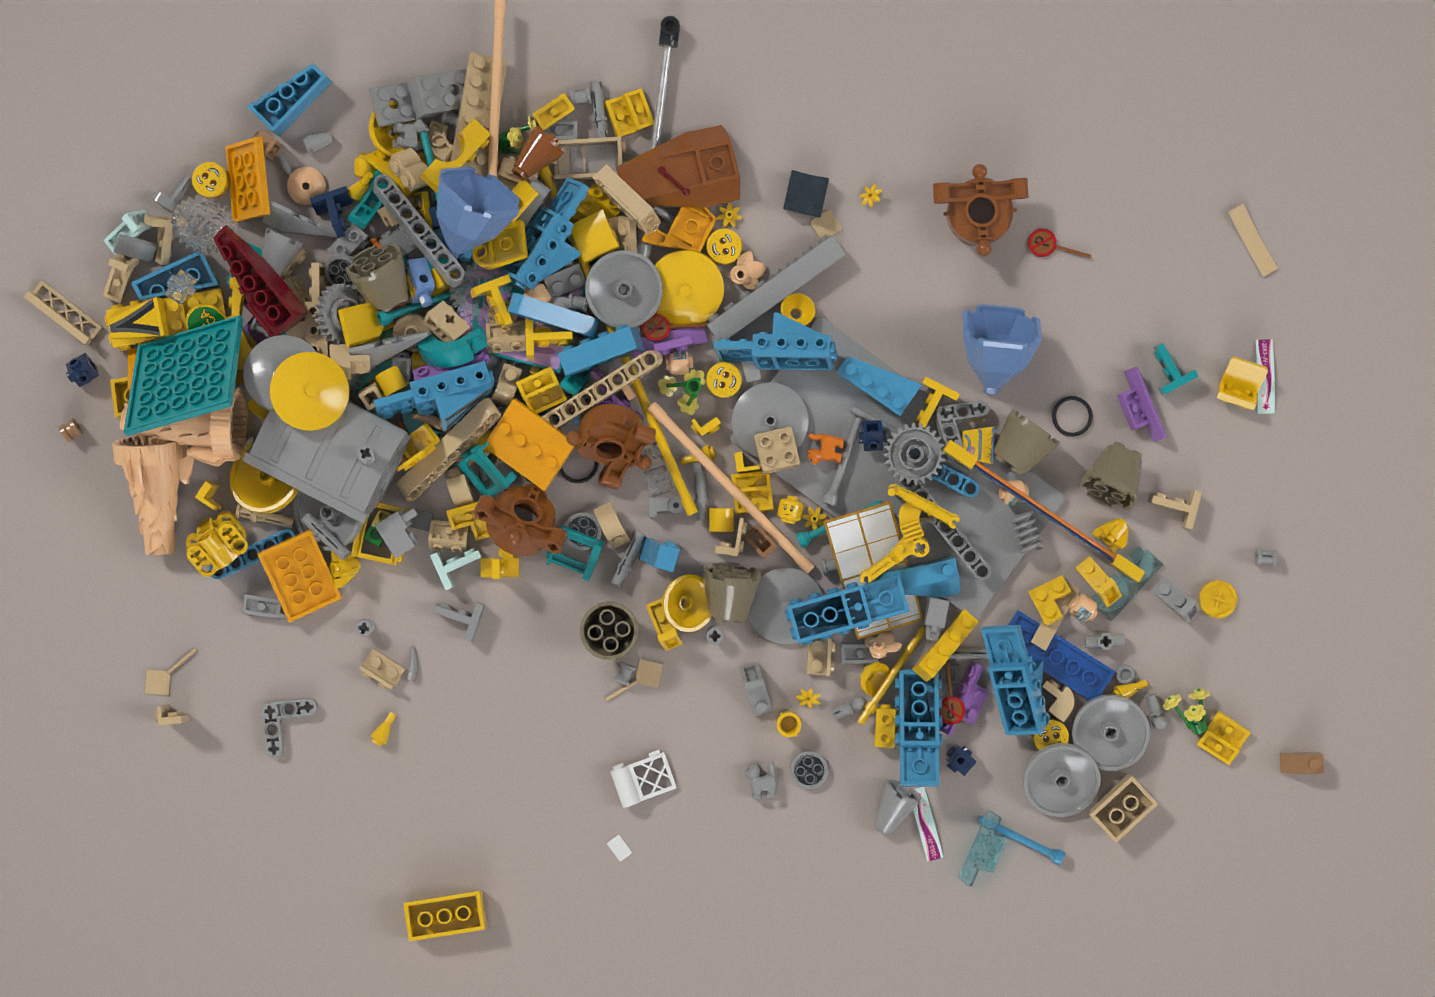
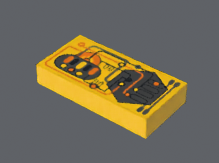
[412,191,433,232]

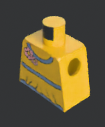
[953,427,994,464]

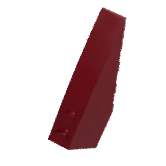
[213,225,309,337]

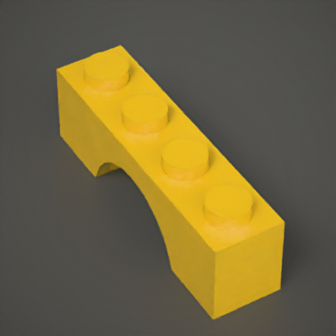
[419,118,491,193]
[912,609,979,682]

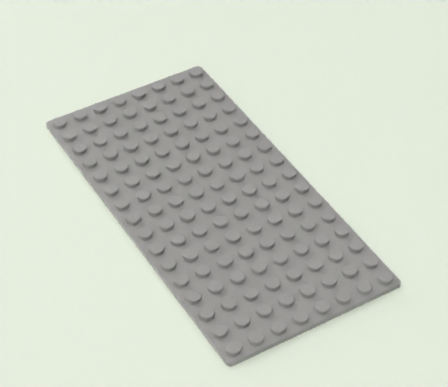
[730,317,1065,619]

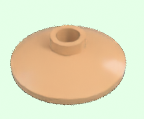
[287,167,326,205]

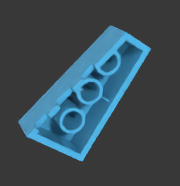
[247,64,332,137]
[131,250,221,300]
[558,324,645,376]
[836,356,922,417]
[638,537,681,572]

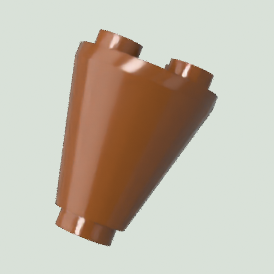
[512,126,565,181]

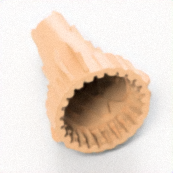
[120,388,248,467]
[112,435,195,555]

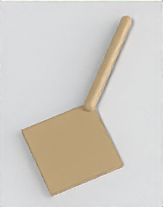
[809,209,843,238]
[145,648,197,695]
[605,659,664,701]

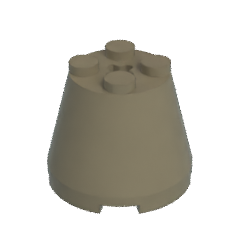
[346,243,409,312]
[993,409,1060,475]
[1079,442,1142,510]
[703,562,761,623]
[580,601,638,660]

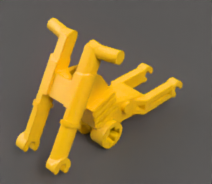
[860,484,960,583]

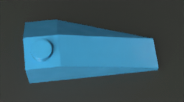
[877,556,960,598]

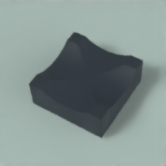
[783,170,829,217]

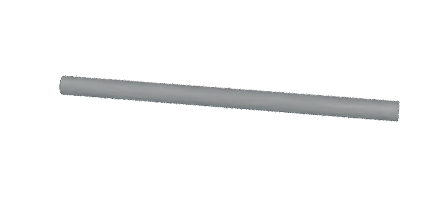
[850,405,971,477]

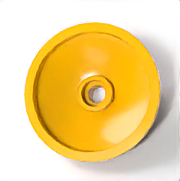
[368,101,422,158]
[662,574,711,632]

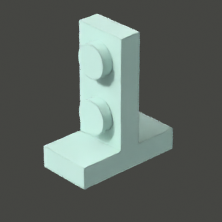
[103,209,153,255]
[430,548,483,590]

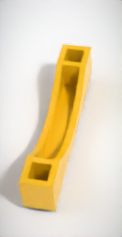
[228,277,253,371]

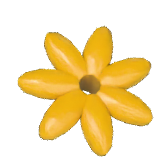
[859,184,882,207]
[717,202,742,227]
[802,507,827,530]
[796,688,820,708]

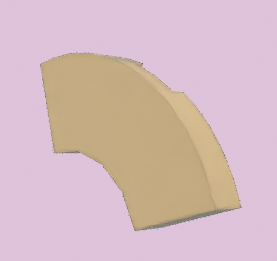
[427,120,453,162]

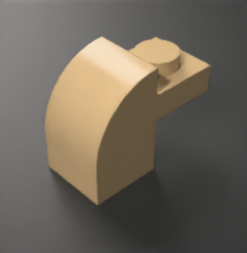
[329,344,371,380]
[489,363,522,406]
[358,381,385,420]
[445,466,475,508]
[594,502,630,549]
[1042,679,1074,722]

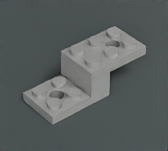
[369,69,467,127]

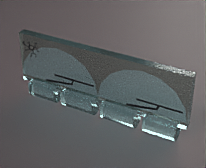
[1092,547,1164,621]

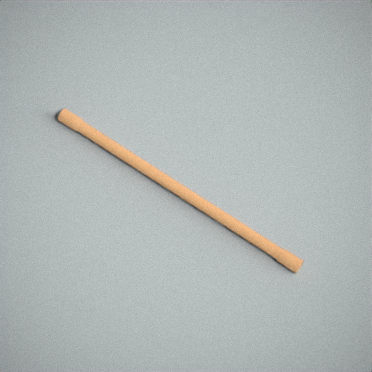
[487,0,506,178]
[647,401,815,574]

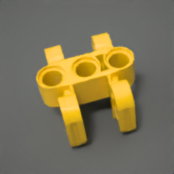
[186,511,248,577]

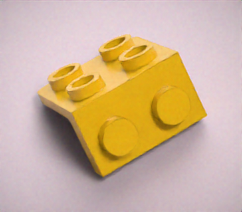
[570,184,621,224]
[1217,357,1268,410]
[396,422,440,472]

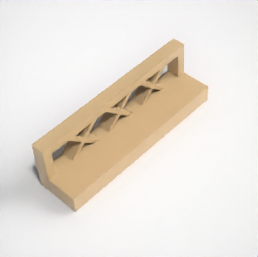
[24,280,103,345]

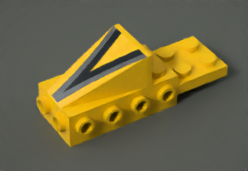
[104,288,227,352]

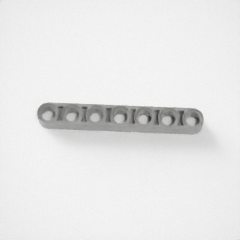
[373,174,464,287]
[899,479,991,580]

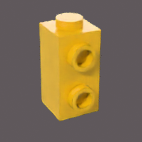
[874,704,896,748]

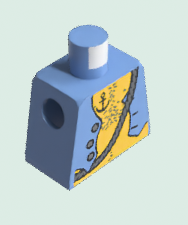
[405,257,435,307]

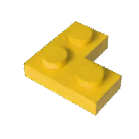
[446,502,490,541]
[1028,575,1071,626]

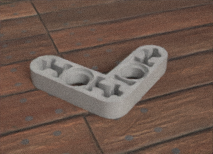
[934,401,989,459]
[261,698,318,758]

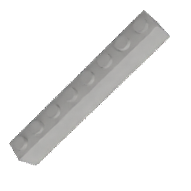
[706,234,846,341]

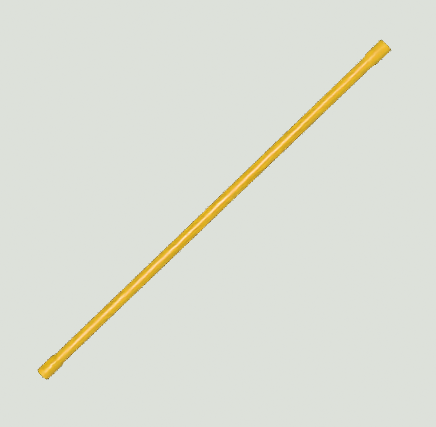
[539,166,698,516]

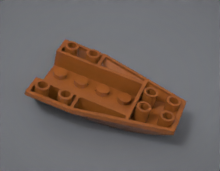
[616,125,740,208]

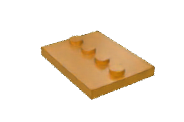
[225,137,270,223]
[485,399,575,491]
[257,529,342,623]

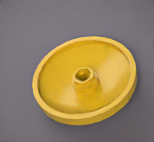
[654,249,724,325]
[269,352,349,431]
[230,441,299,514]

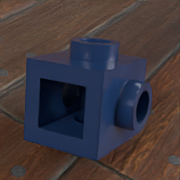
[66,353,99,387]
[859,420,887,451]
[946,745,977,776]

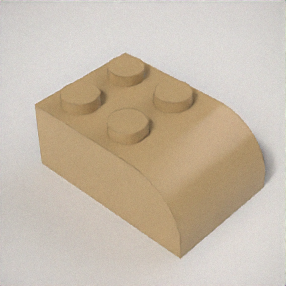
[1089,773,1158,843]

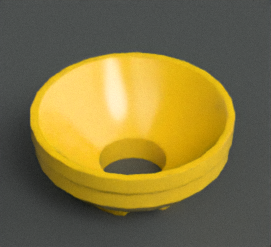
[780,293,815,326]
[860,662,890,696]

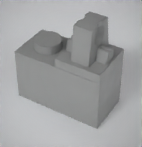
[374,508,419,558]
[923,597,950,641]

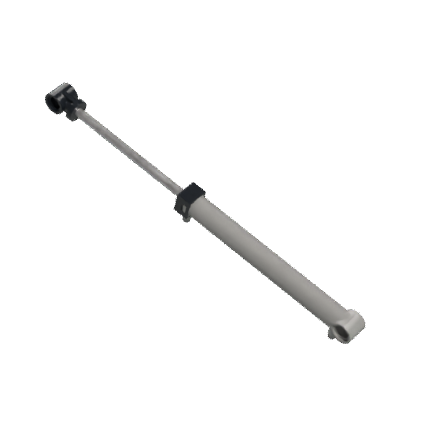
[634,16,680,335]

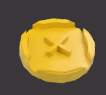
[1198,580,1238,618]

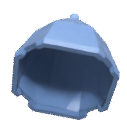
[436,166,520,260]
[962,304,1042,395]

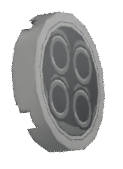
[325,253,356,289]
[565,512,602,550]
[790,751,828,789]

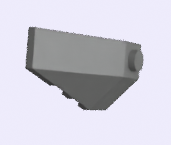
[263,200,338,239]
[348,330,433,370]

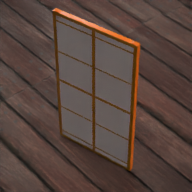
[823,501,924,640]

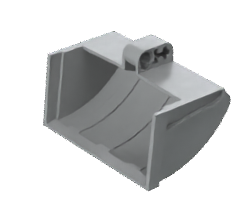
[242,398,411,523]

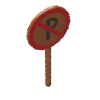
[1028,229,1091,258]
[642,314,706,342]
[939,660,966,725]

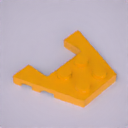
[640,207,717,252]

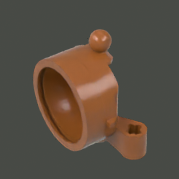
[933,164,1029,257]
[566,404,656,490]
[473,482,567,556]

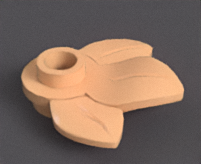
[730,251,767,290]
[865,632,902,658]

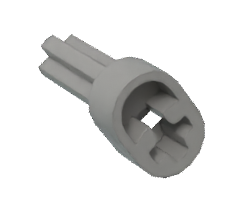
[152,174,192,214]

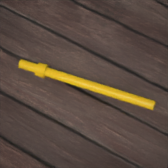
[857,626,926,725]

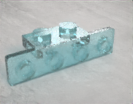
[958,810,1008,887]

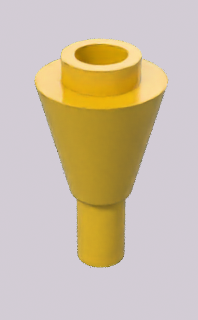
[348,172,373,201]
[680,444,717,465]
[1112,679,1148,698]
[370,712,397,747]

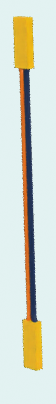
[943,440,1145,583]

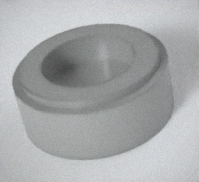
[1115,664,1135,684]

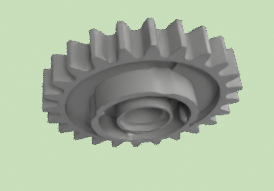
[314,283,366,344]
[883,423,945,485]

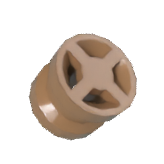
[59,418,83,442]

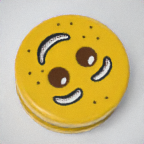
[192,162,229,199]
[706,228,742,265]
[706,362,742,398]
[1032,718,1069,750]

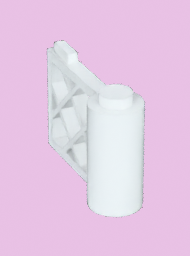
[610,750,677,808]

